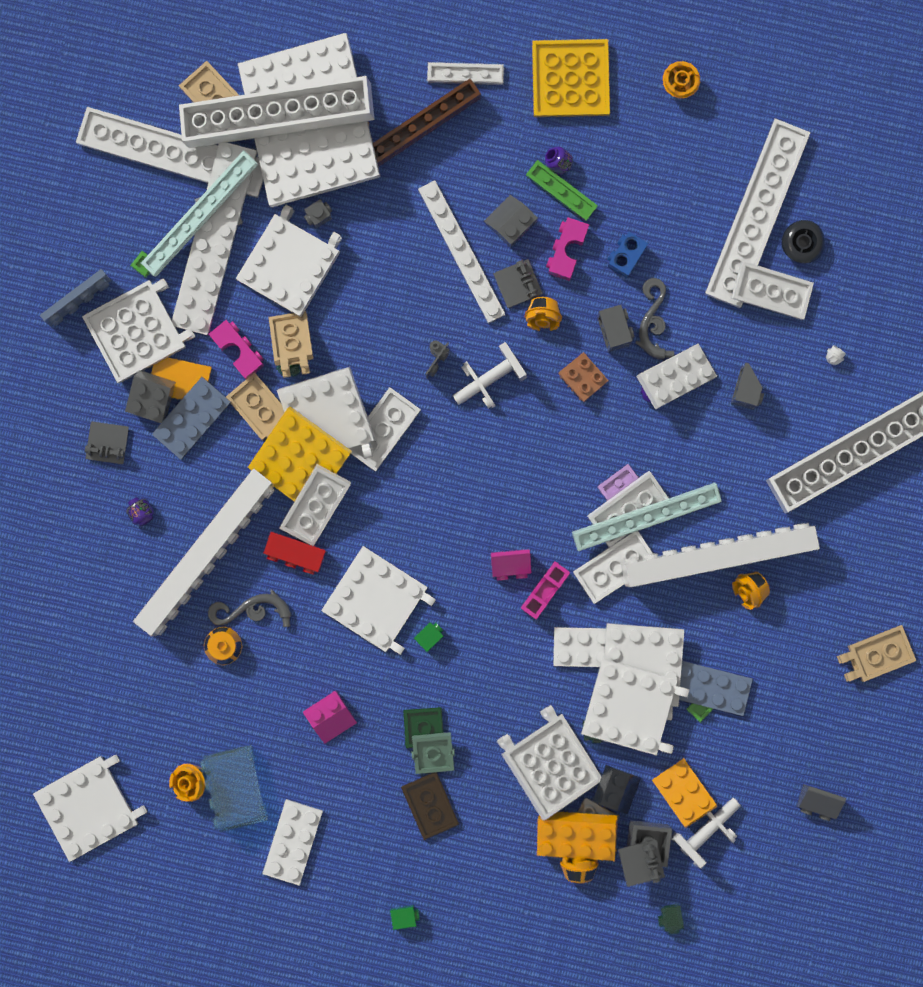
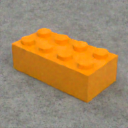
[537,812,618,861]

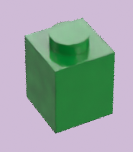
[414,622,444,652]
[390,905,420,930]

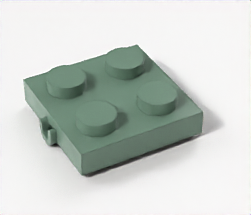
[412,732,455,774]

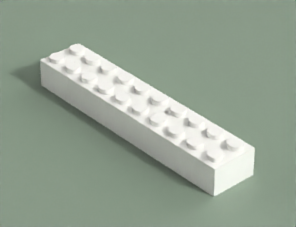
[179,76,374,148]
[766,392,923,513]
[133,468,275,636]
[621,523,820,587]

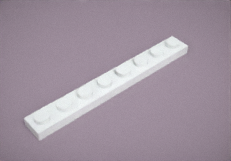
[418,180,505,324]

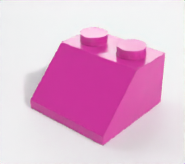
[490,549,531,581]
[303,690,357,744]

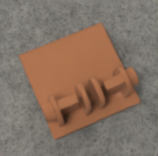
[558,352,609,402]

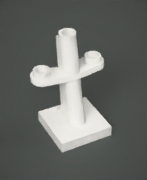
[452,342,527,408]
[671,798,741,868]

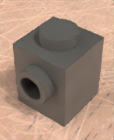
[304,199,332,229]

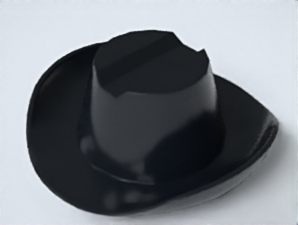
[781,220,825,263]

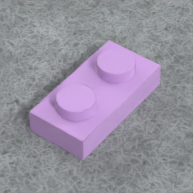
[597,464,638,501]

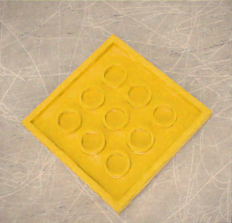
[532,39,610,117]
[247,406,352,502]

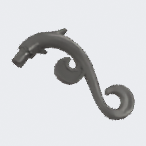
[635,278,674,360]
[208,589,291,627]

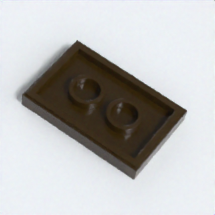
[401,772,459,840]

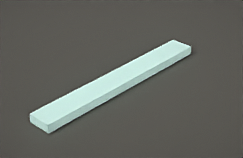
[141,150,258,277]
[572,483,722,551]

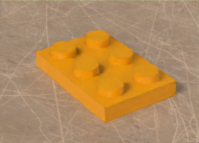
[652,758,717,828]

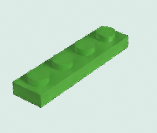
[526,160,598,222]

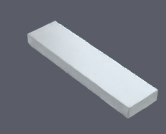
[427,62,504,85]

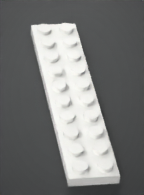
[76,107,264,198]
[705,119,810,308]
[172,142,257,335]

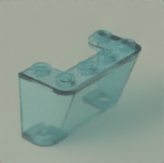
[200,744,268,832]

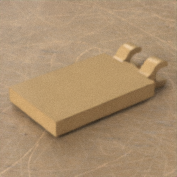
[179,61,239,103]
[269,311,313,378]
[226,373,284,441]
[837,625,916,682]

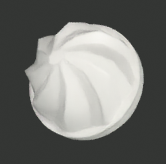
[826,345,846,365]

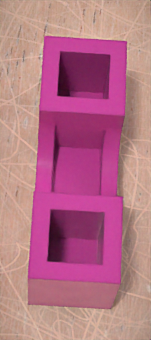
[546,217,589,281]
[209,320,264,379]
[520,562,570,620]

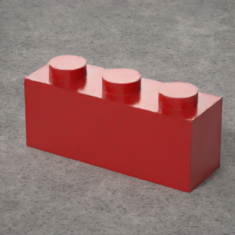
[263,532,326,575]

